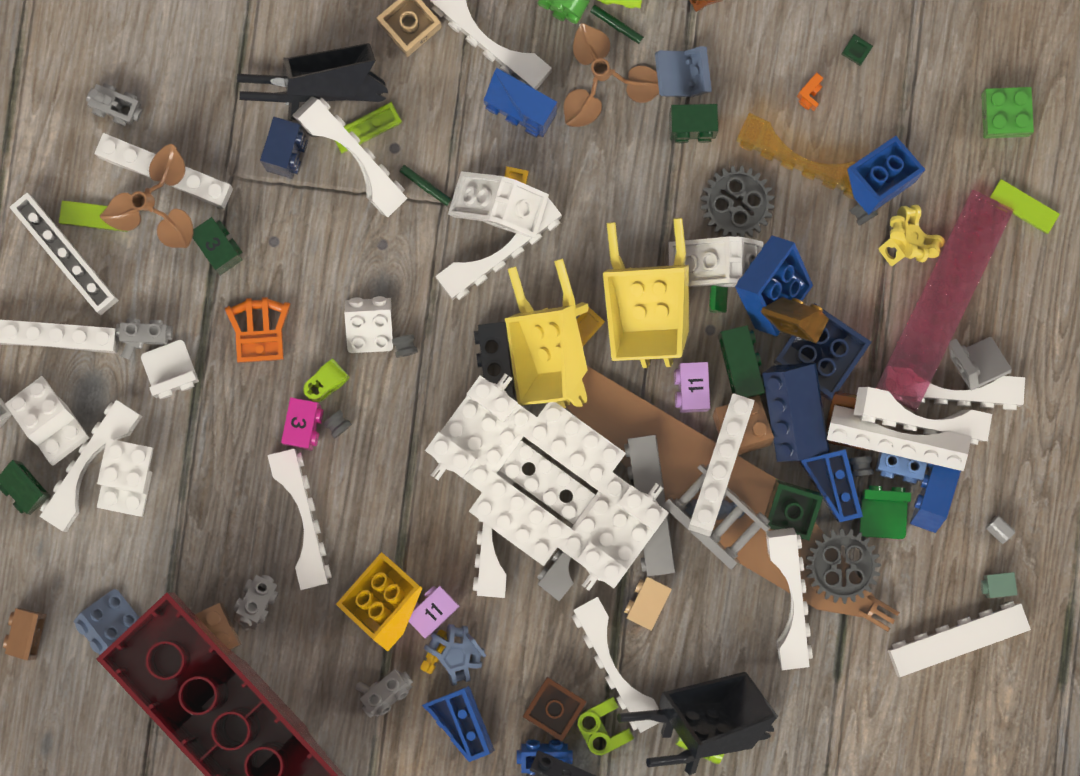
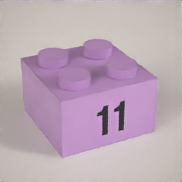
[674,362,710,413]
[409,586,460,639]

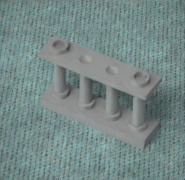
[663,464,771,570]

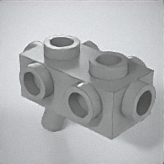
[86,83,143,127]
[116,319,173,360]
[233,575,278,631]
[355,669,413,718]

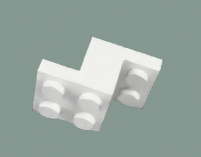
[5,376,90,466]
[97,438,154,517]

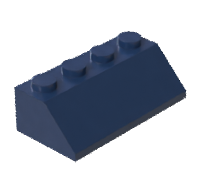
[763,363,830,462]

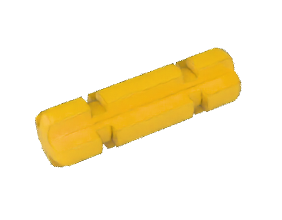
[420,629,447,674]

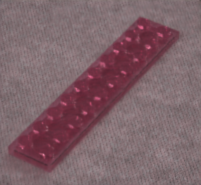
[876,190,1014,411]

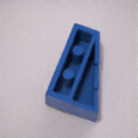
[799,449,863,523]
[910,463,961,533]
[422,686,495,762]

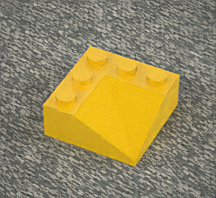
[336,552,422,651]

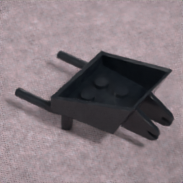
[237,43,388,121]
[617,672,778,775]

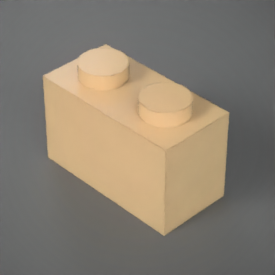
[624,577,672,631]

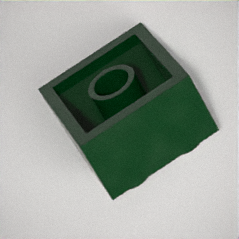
[0,460,51,515]

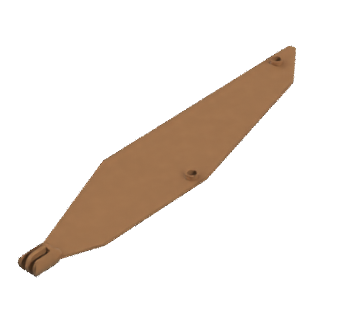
[565,366,900,632]

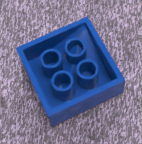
[484,68,557,138]
[735,235,813,336]

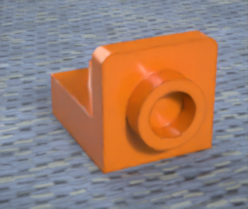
[797,72,823,111]

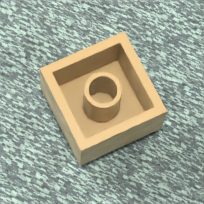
[377,0,442,57]

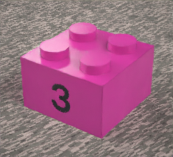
[281,397,324,451]

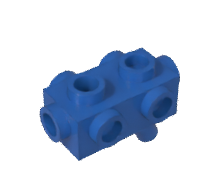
[517,739,573,775]

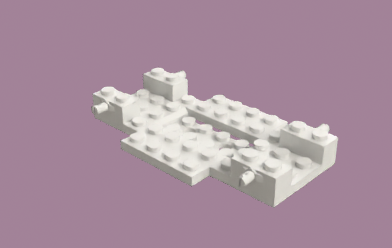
[425,373,669,591]

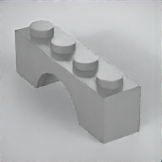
[537,549,574,601]

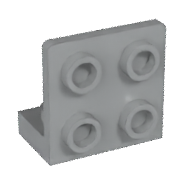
[948,337,1012,391]

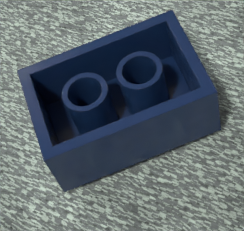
[260,117,308,179]

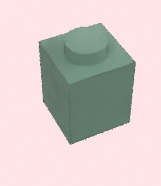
[981,572,1017,598]

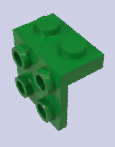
[859,486,911,539]

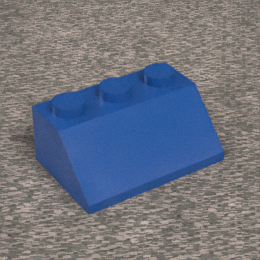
[847,136,925,215]

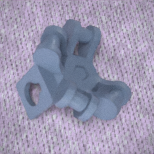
[424,624,486,686]

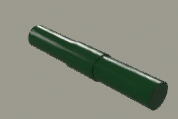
[590,5,644,44]
[399,165,452,206]

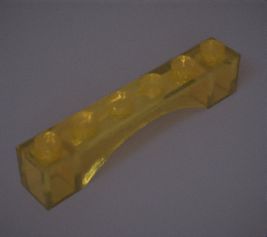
[736,113,856,199]

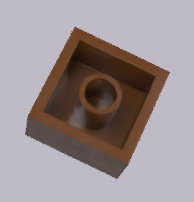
[523,676,587,741]

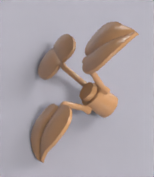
[563,23,659,127]
[100,144,193,248]

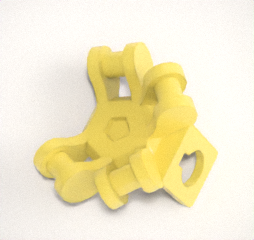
[878,205,945,266]

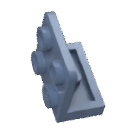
[655,46,712,97]
[73,589,139,655]

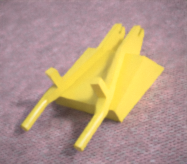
[603,218,689,368]
[505,258,588,408]

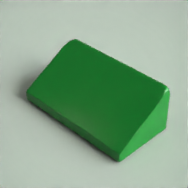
[709,285,728,313]

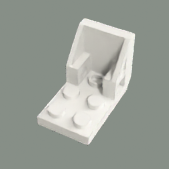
[448,171,549,238]
[669,237,763,287]

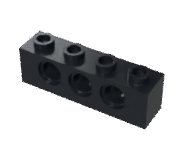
[474,322,514,399]

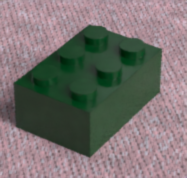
[718,325,765,398]

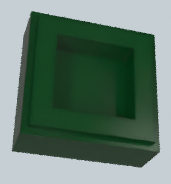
[841,34,873,66]

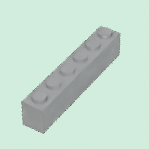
[624,435,676,577]

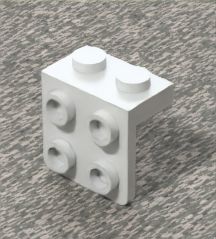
[344,296,393,353]
[141,340,199,399]

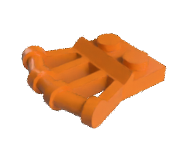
[224,297,291,363]

